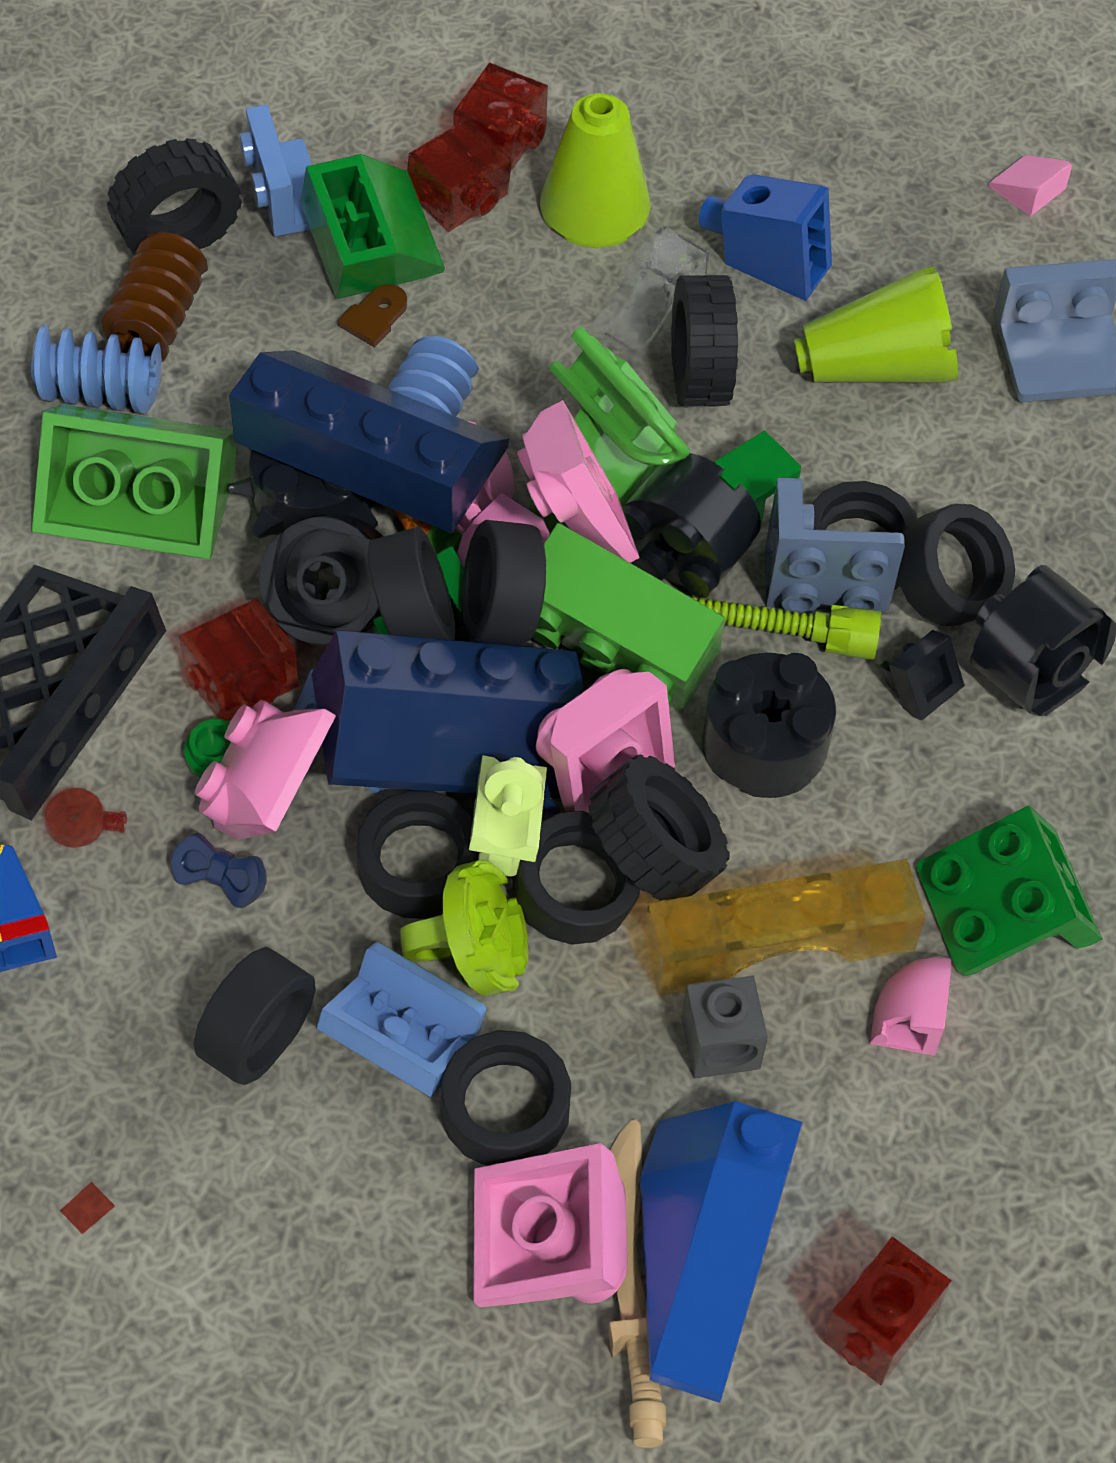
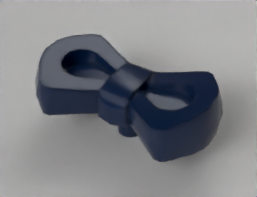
[171,832,267,908]

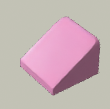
[989,155,1072,217]

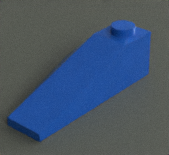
[639,1101,803,1403]

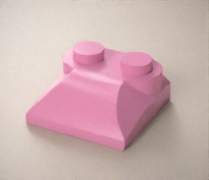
[517,400,639,563]
[536,669,675,813]
[195,700,336,840]
[474,1143,627,1308]

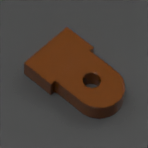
[338,284,407,348]

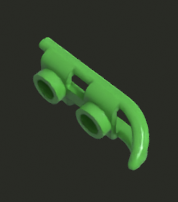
[548,327,690,465]

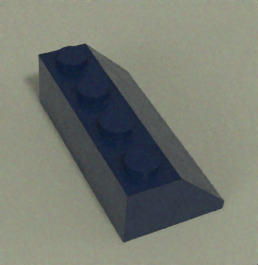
[229,350,509,534]
[311,630,585,799]

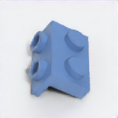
[239,104,312,237]
[316,942,486,1097]

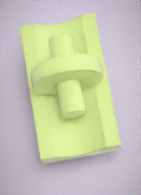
[469,755,547,877]

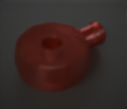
[44,788,127,848]

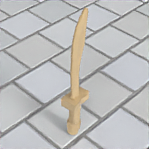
[609,1119,666,1448]

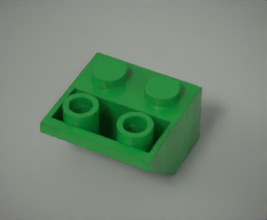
[300,154,445,299]

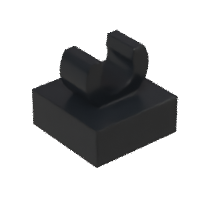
[880,630,965,720]

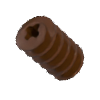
[102,232,208,362]

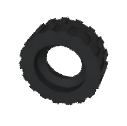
[107,138,242,255]
[671,275,738,406]
[588,754,730,904]

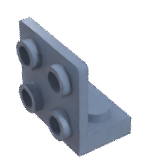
[993,259,1116,402]
[765,478,905,615]

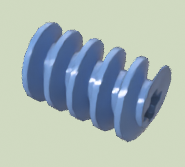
[31,324,162,414]
[388,336,479,416]

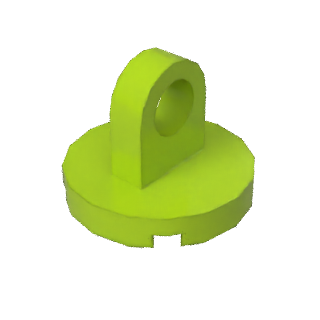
[400,861,529,996]

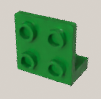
[916,805,1103,976]

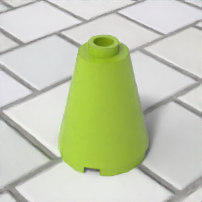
[539,93,651,248]
[793,266,959,383]

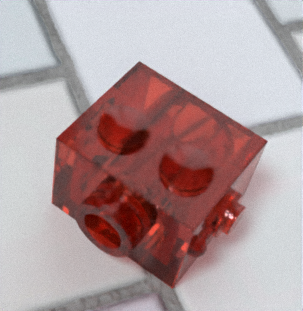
[453,62,548,170]
[407,118,512,232]
[179,598,299,721]
[823,1236,952,1385]

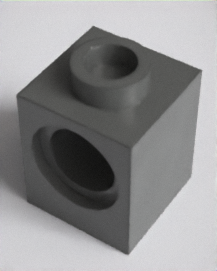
[681,975,768,1079]

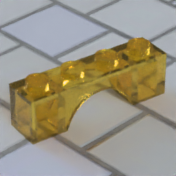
[644,859,926,996]

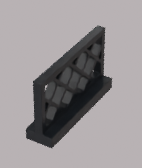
[0,565,166,821]

